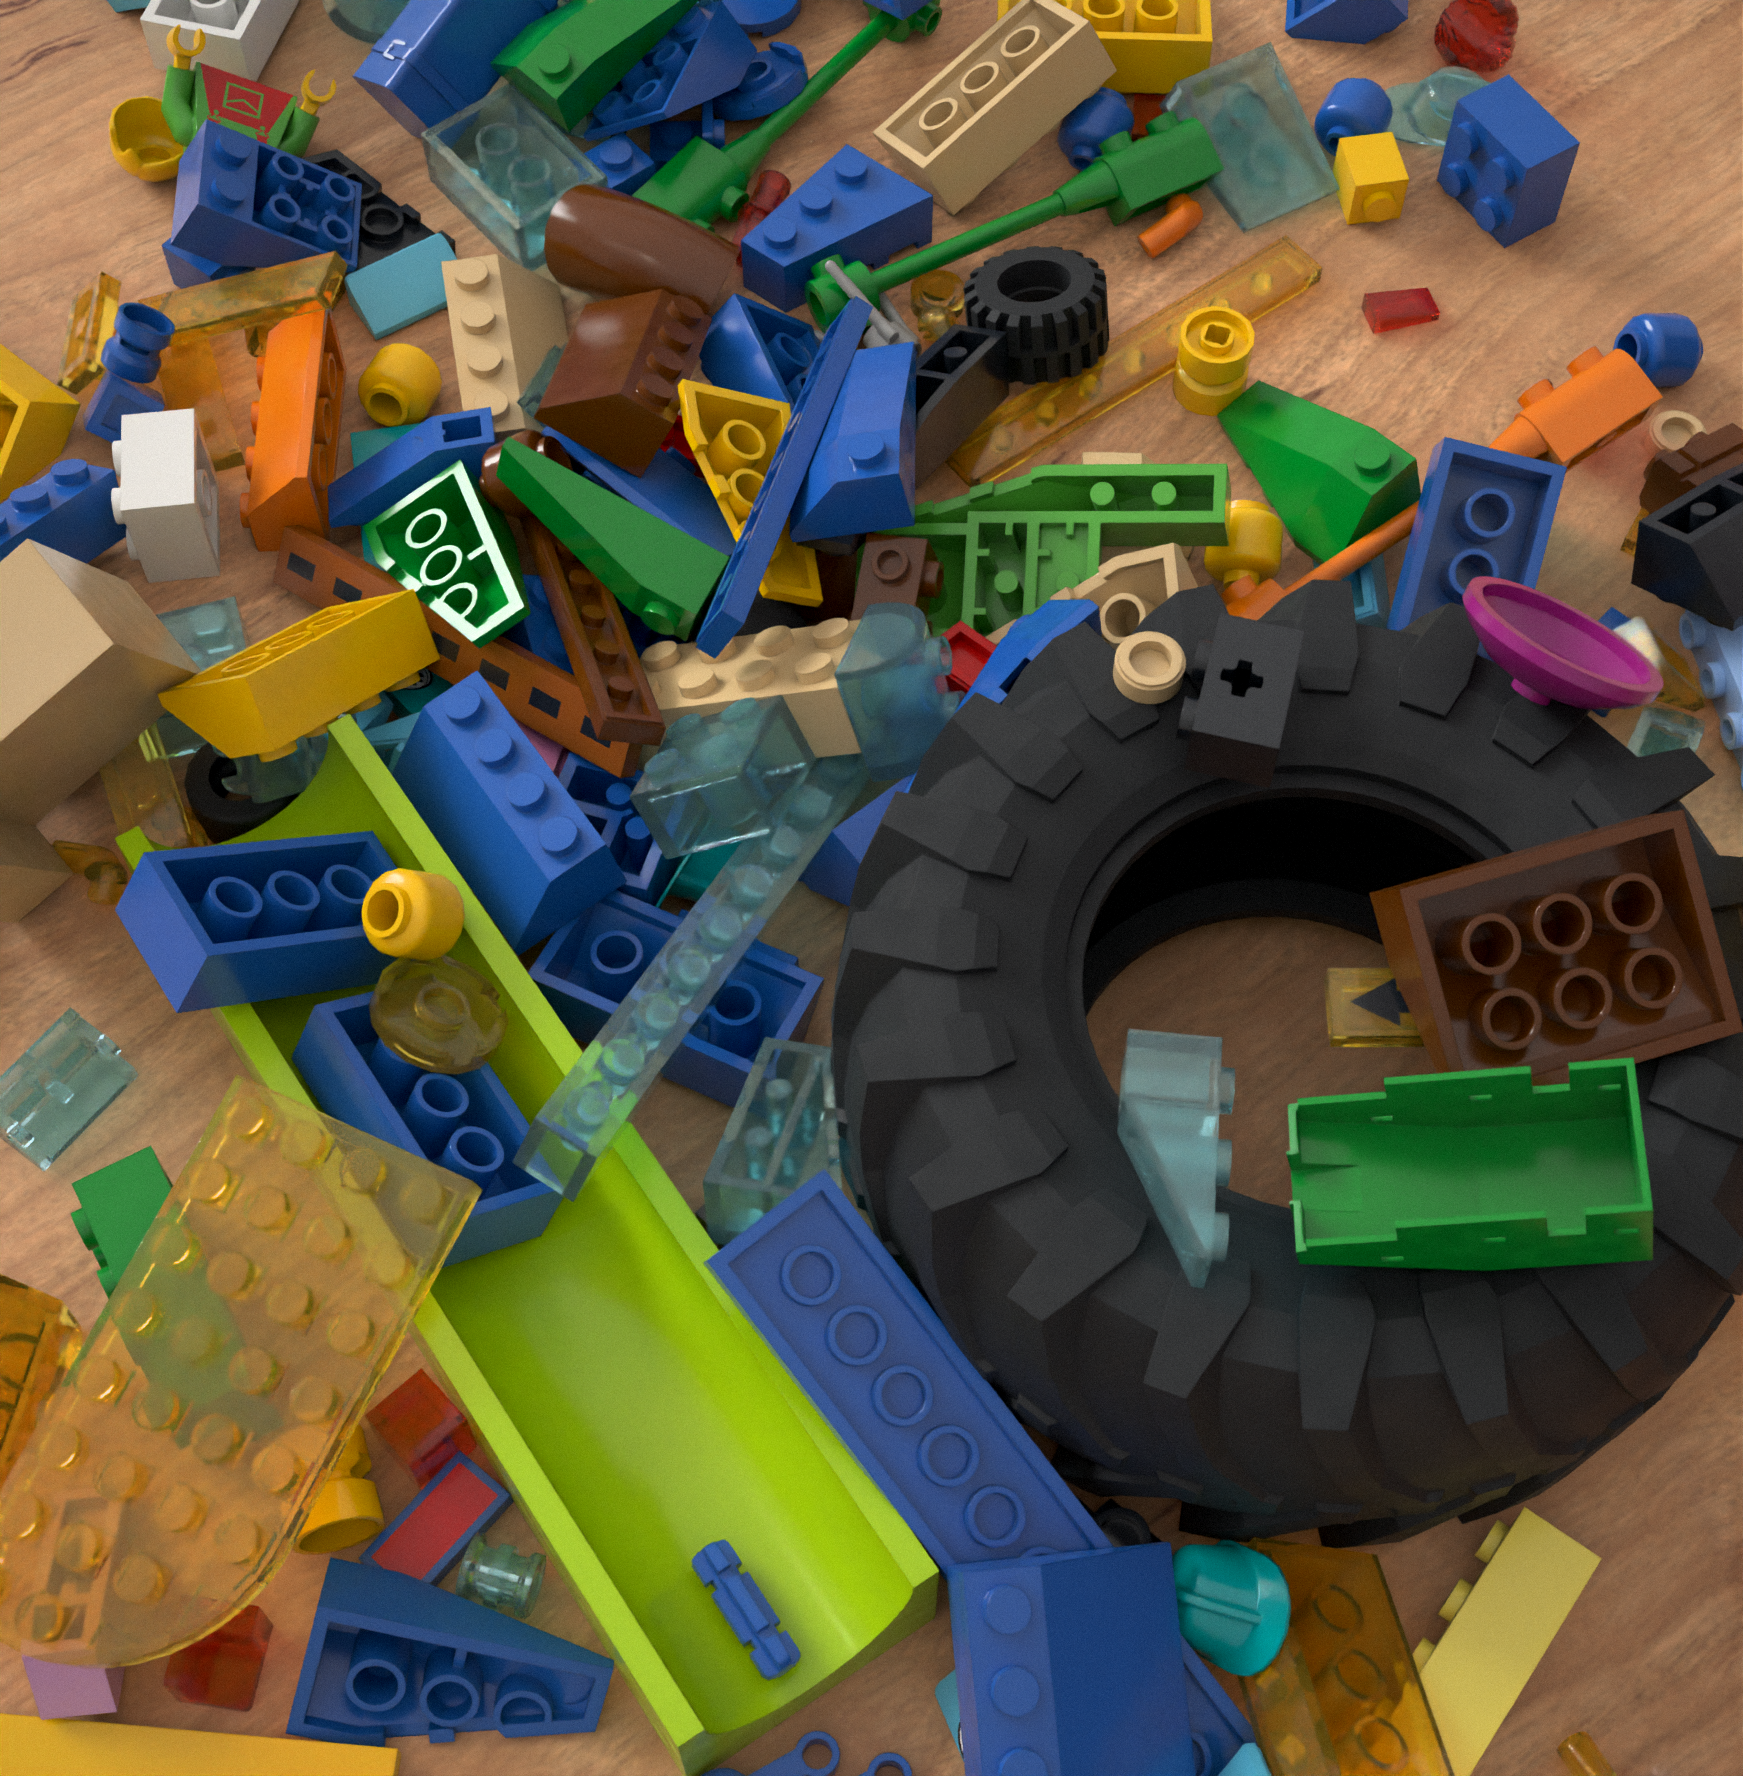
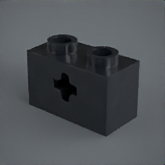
[1176,613,1305,788]

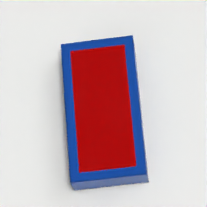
[358,1450,514,1586]

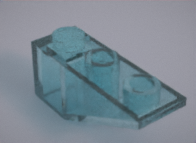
[1117,1029,1235,1288]

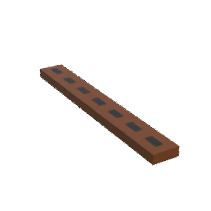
[273,525,643,778]

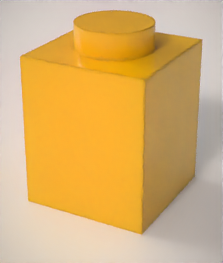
[1331,132,1409,225]

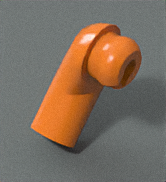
[1137,193,1203,259]

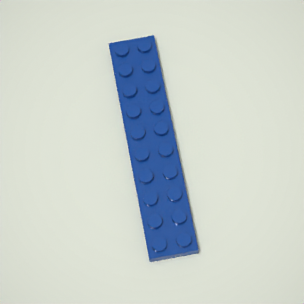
[703,1169,1286,1776]

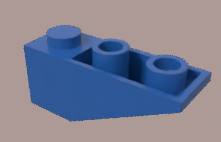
[327,407,498,528]

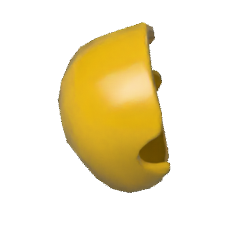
[109,96,183,182]

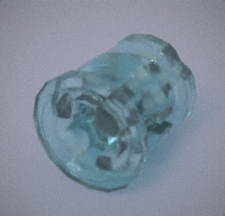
[455,1532,546,1619]

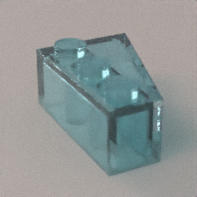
[703,1037,843,1245]

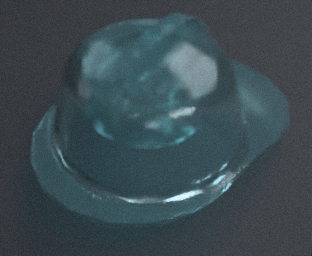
[1385,66,1491,147]

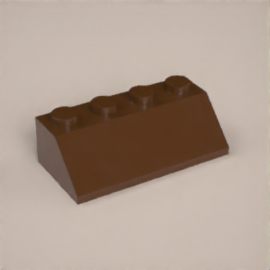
[533,289,712,479]

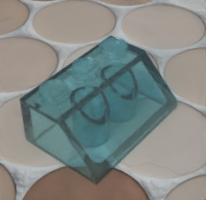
[421,83,608,271]

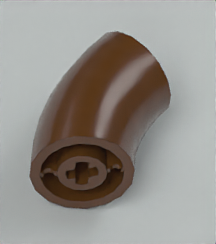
[544,184,741,315]

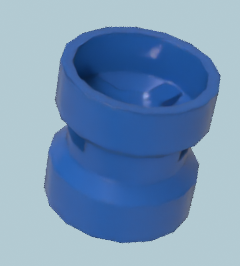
[100,302,175,384]

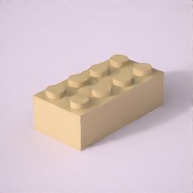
[636,618,894,776]

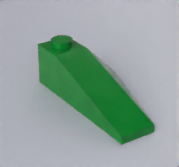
[490,0,699,132]
[1217,380,1421,565]
[496,436,730,641]
[363,459,531,649]

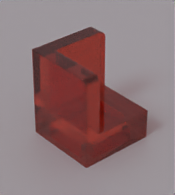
[365,1368,477,1491]
[163,1595,273,1712]

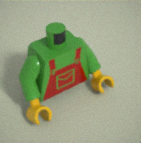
[161,24,336,158]

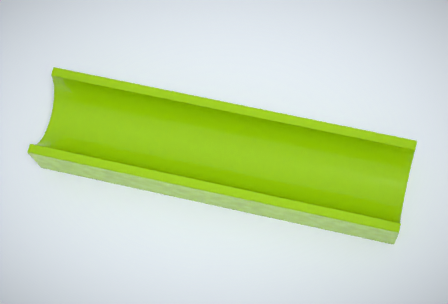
[114,714,939,1776]

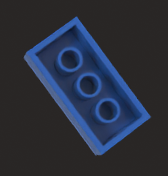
[1386,437,1567,662]
[115,831,416,1013]
[291,977,570,1273]

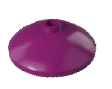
[1462,576,1664,710]

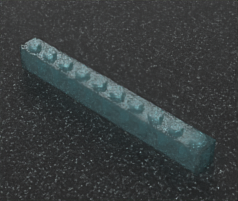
[512,718,902,1202]

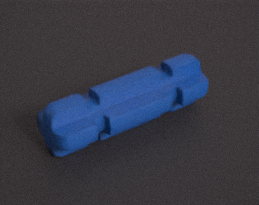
[691,1539,801,1680]

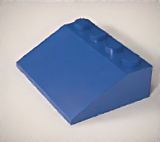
[946,1542,1196,1776]

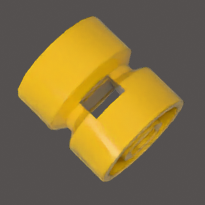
[1172,306,1255,416]
[271,1421,386,1555]

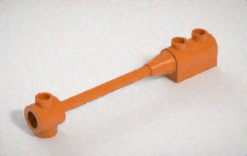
[1220,346,1663,621]

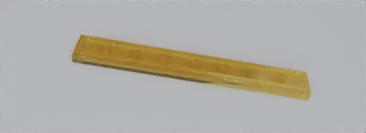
[945,235,1323,488]

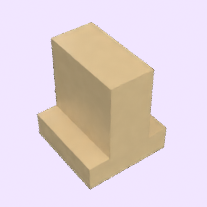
[0,538,201,923]

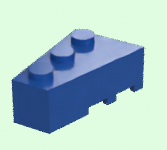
[741,144,933,313]

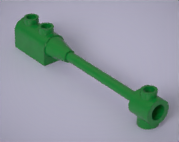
[632,0,942,233]
[804,111,1224,336]

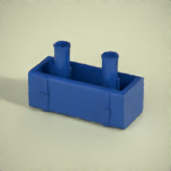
[353,0,559,148]

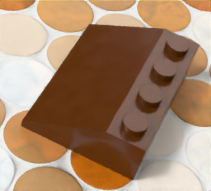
[1369,810,1743,1086]

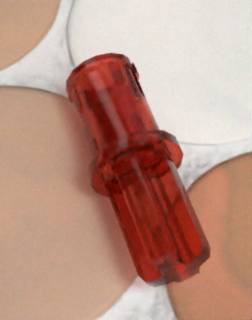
[731,170,791,268]

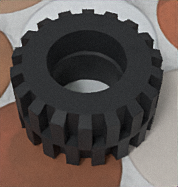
[964,246,1110,385]

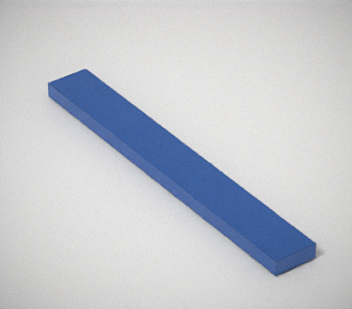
[695,296,873,659]

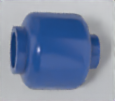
[1314,78,1393,157]
[1057,87,1135,171]
[1613,313,1703,388]

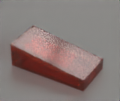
[1131,93,1168,141]
[1361,287,1440,334]

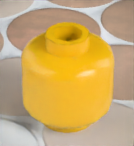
[357,343,442,427]
[1204,500,1283,589]
[361,868,465,961]

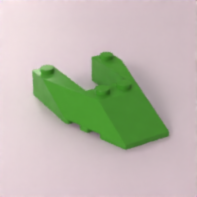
[854,464,1231,641]

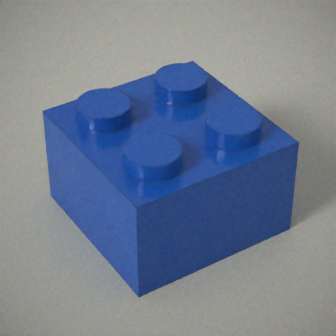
[1437,75,1580,248]

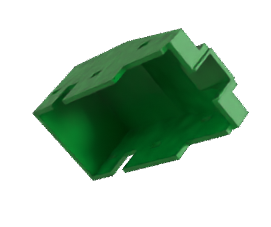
[1286,1057,1653,1271]

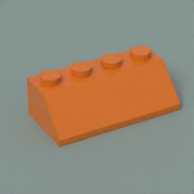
[239,292,347,552]

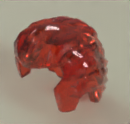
[1434,0,1519,75]

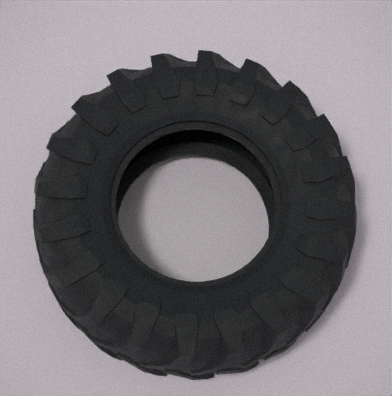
[831,580,1743,1550]

